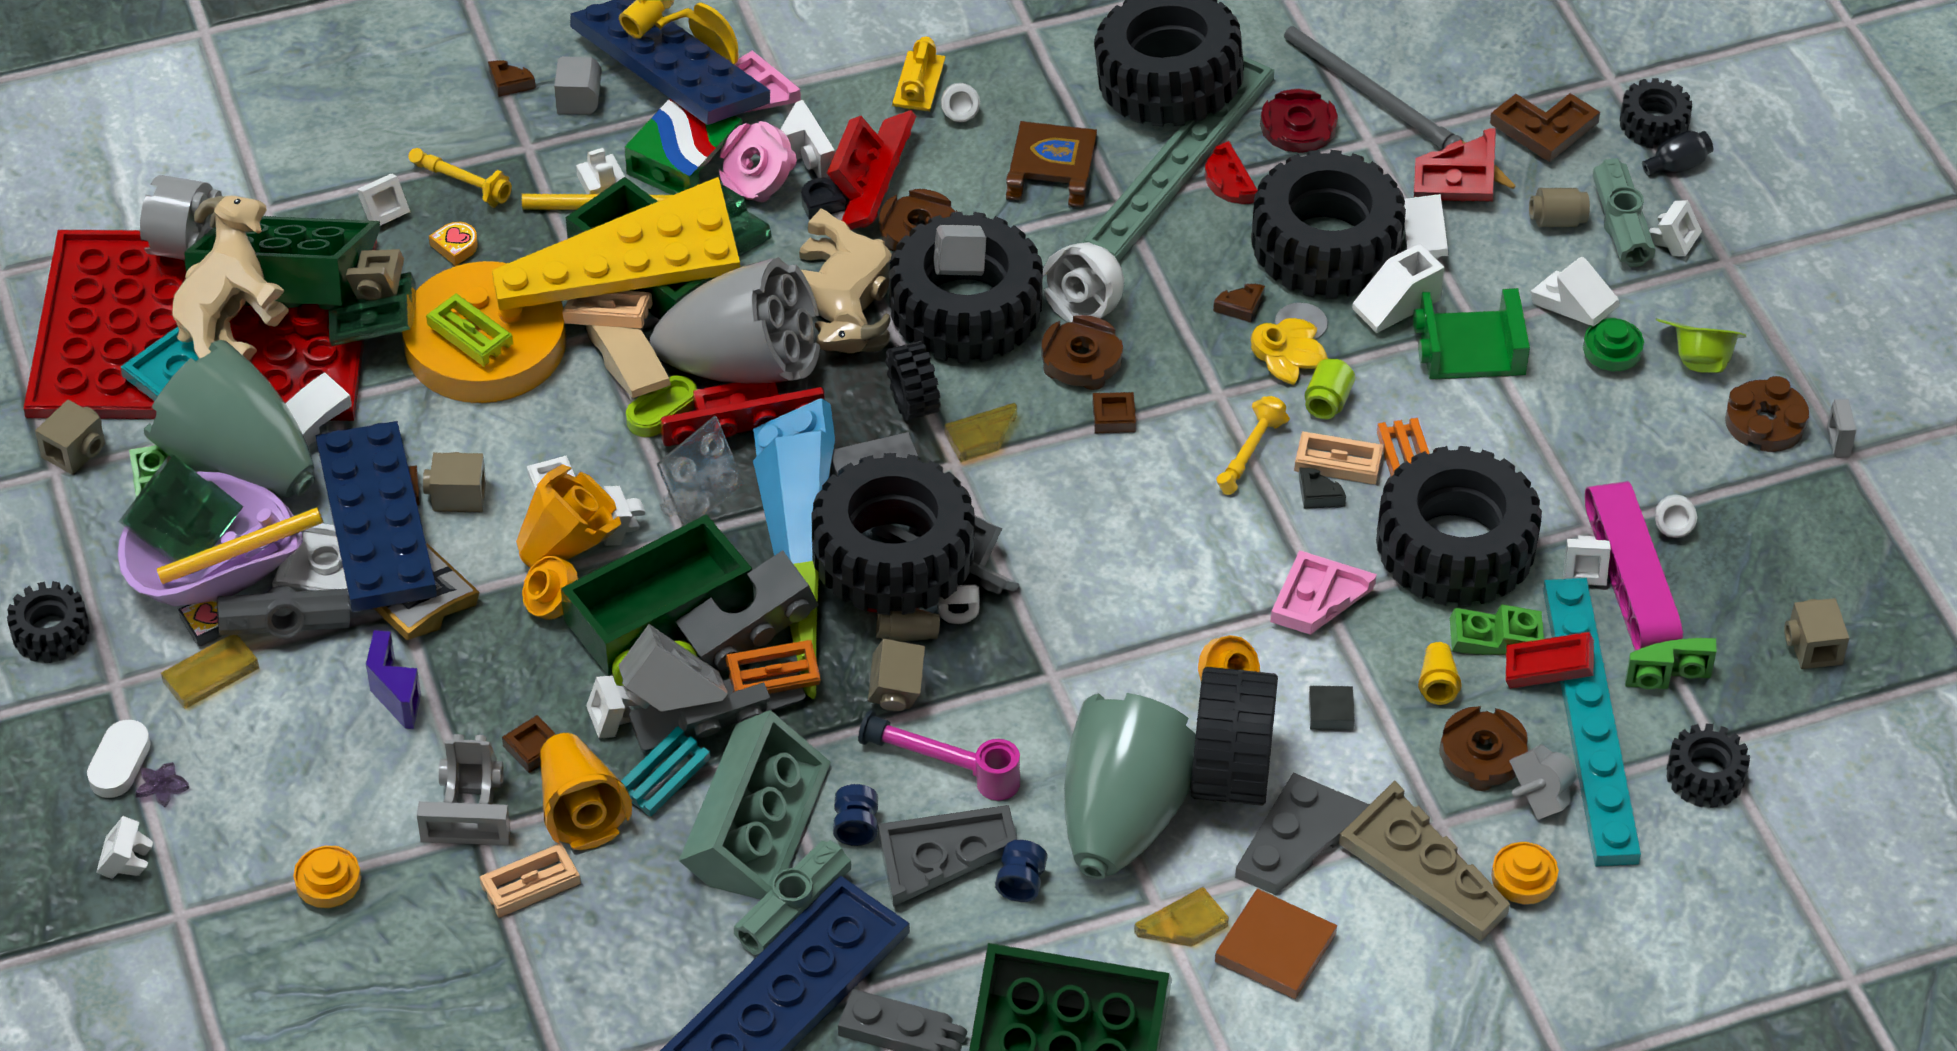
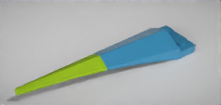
[753,398,835,699]

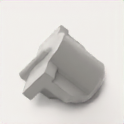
[1509,744,1576,820]

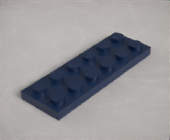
[570,0,770,125]
[315,421,437,612]
[660,876,910,1051]

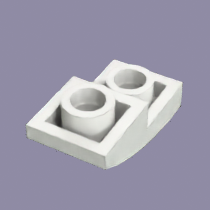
[1404,194,1448,259]
[286,372,352,446]

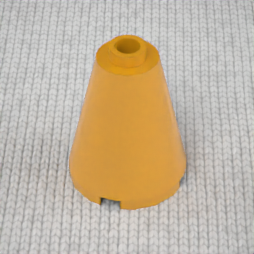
[540,733,632,850]

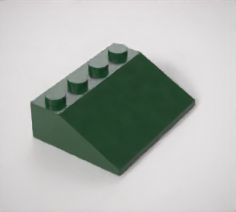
[184,216,380,310]
[969,943,1172,1051]

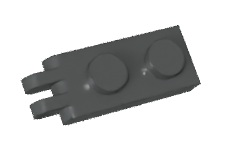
[838,989,967,1051]

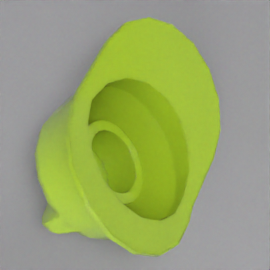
[1656,318,1746,373]

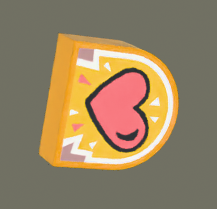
[429,222,478,266]

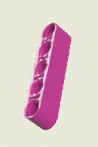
[1584,481,1683,651]

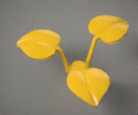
[619,0,739,65]

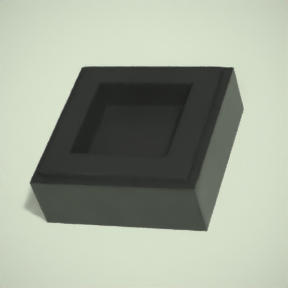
[1309,686,1355,730]

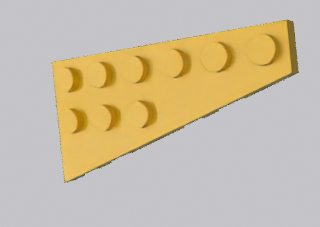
[492,177,740,310]

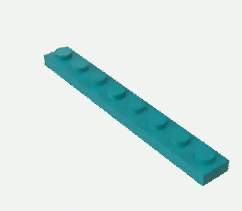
[1543,578,1641,867]

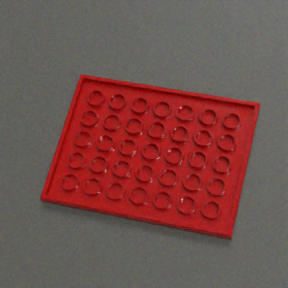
[23,230,377,421]

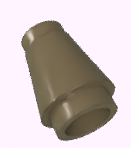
[876,608,940,642]

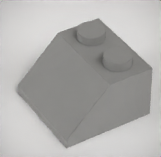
[618,624,728,712]

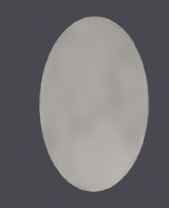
[1275,303,1327,339]

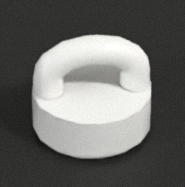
[941,83,980,122]
[1654,495,1697,538]
[938,585,980,624]

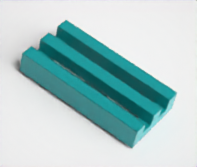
[621,726,710,817]

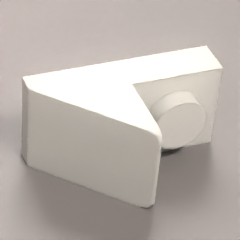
[780,100,835,179]
[1530,257,1620,326]

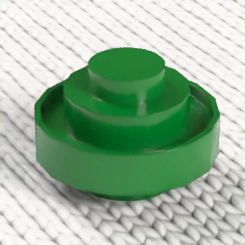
[1583,318,1644,372]

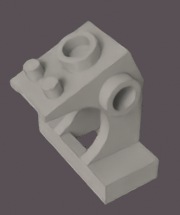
[417,734,511,845]

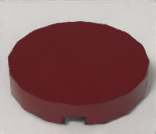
[1260,89,1338,153]

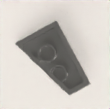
[1235,772,1370,895]
[878,805,1017,906]

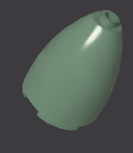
[144,340,315,498]
[1064,693,1196,879]

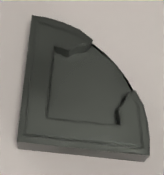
[1299,468,1346,509]

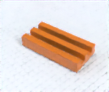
[1377,418,1430,476]
[726,640,821,694]

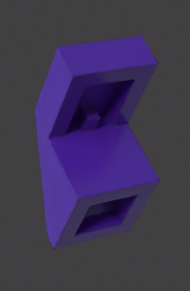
[366,630,421,729]

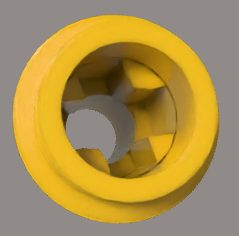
[1418,642,1462,705]

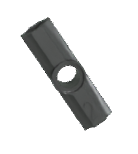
[217,586,350,639]

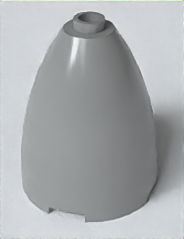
[650,257,820,384]

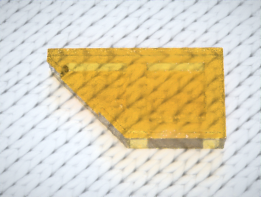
[945,403,1017,463]
[1134,887,1229,947]

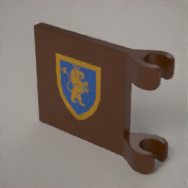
[1006,121,1097,207]

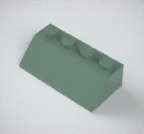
[679,710,831,900]

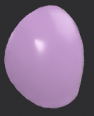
[118,471,303,606]

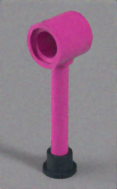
[858,710,1020,801]

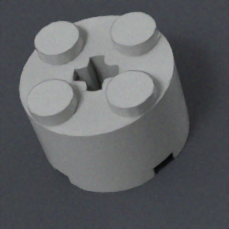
[140,175,222,260]

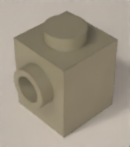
[35,400,105,475]
[423,452,487,512]
[1784,598,1849,669]
[868,639,925,711]

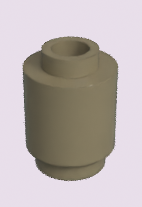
[1529,188,1590,227]

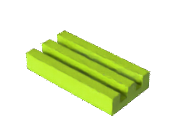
[426,293,513,367]

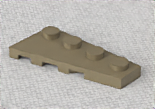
[1339,780,1510,941]

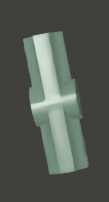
[1592,158,1655,267]
[734,840,851,956]

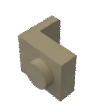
[346,249,404,300]

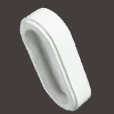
[87,720,150,798]

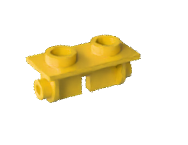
[892,36,945,112]

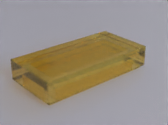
[161,635,259,709]

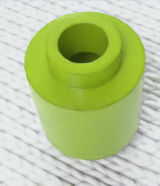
[1304,359,1356,419]

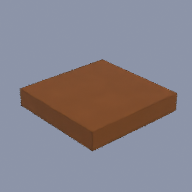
[1215,888,1337,999]

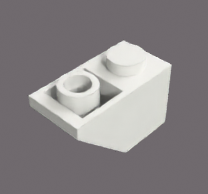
[1352,243,1445,333]

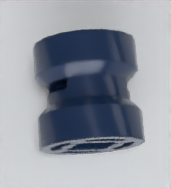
[833,784,878,846]
[995,840,1048,902]

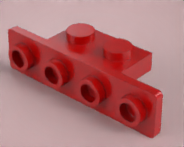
[827,110,917,230]
[661,383,825,446]

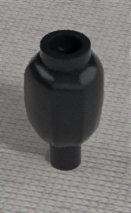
[1642,130,1714,176]

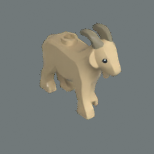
[172,196,289,360]
[799,209,892,353]

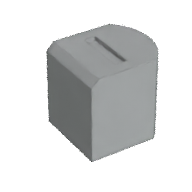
[554,56,602,115]
[934,225,986,276]

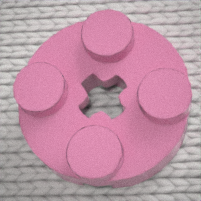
[719,121,797,202]

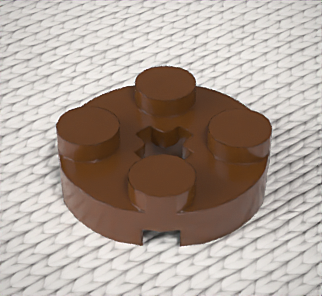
[879,189,957,251]
[1041,315,1123,390]
[1725,376,1809,452]
[1439,706,1528,791]

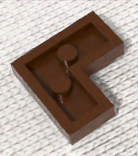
[1490,93,1600,162]

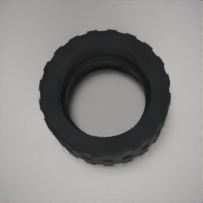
[1191,667,1278,806]

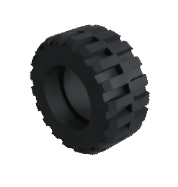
[1094,0,1244,127]
[1251,150,1406,299]
[889,212,1043,363]
[1376,446,1542,607]
[811,453,975,615]

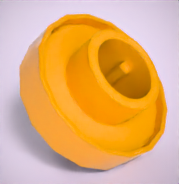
[522,556,578,620]
[1198,635,1260,680]
[1491,842,1559,905]
[293,845,361,908]

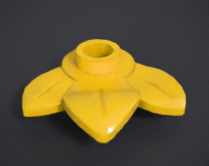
[1251,318,1328,385]

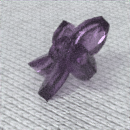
[135,762,189,807]

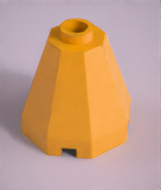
[516,464,621,568]

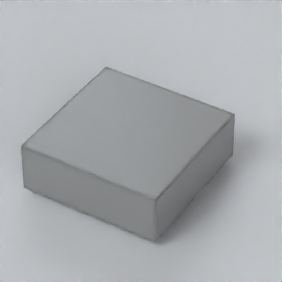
[1827,399,1856,458]

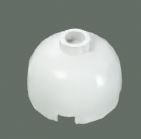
[1043,242,1124,322]

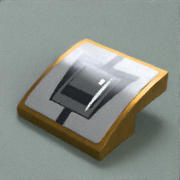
[373,543,480,640]

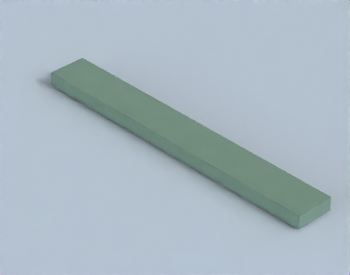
[1081,56,1275,263]

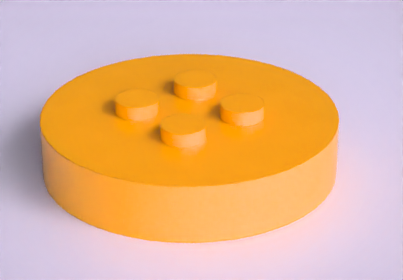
[402,261,567,403]

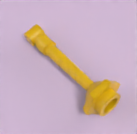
[408,148,512,208]
[1216,396,1290,495]

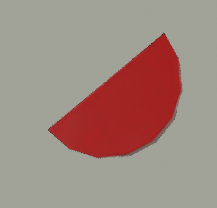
[1204,141,1258,204]

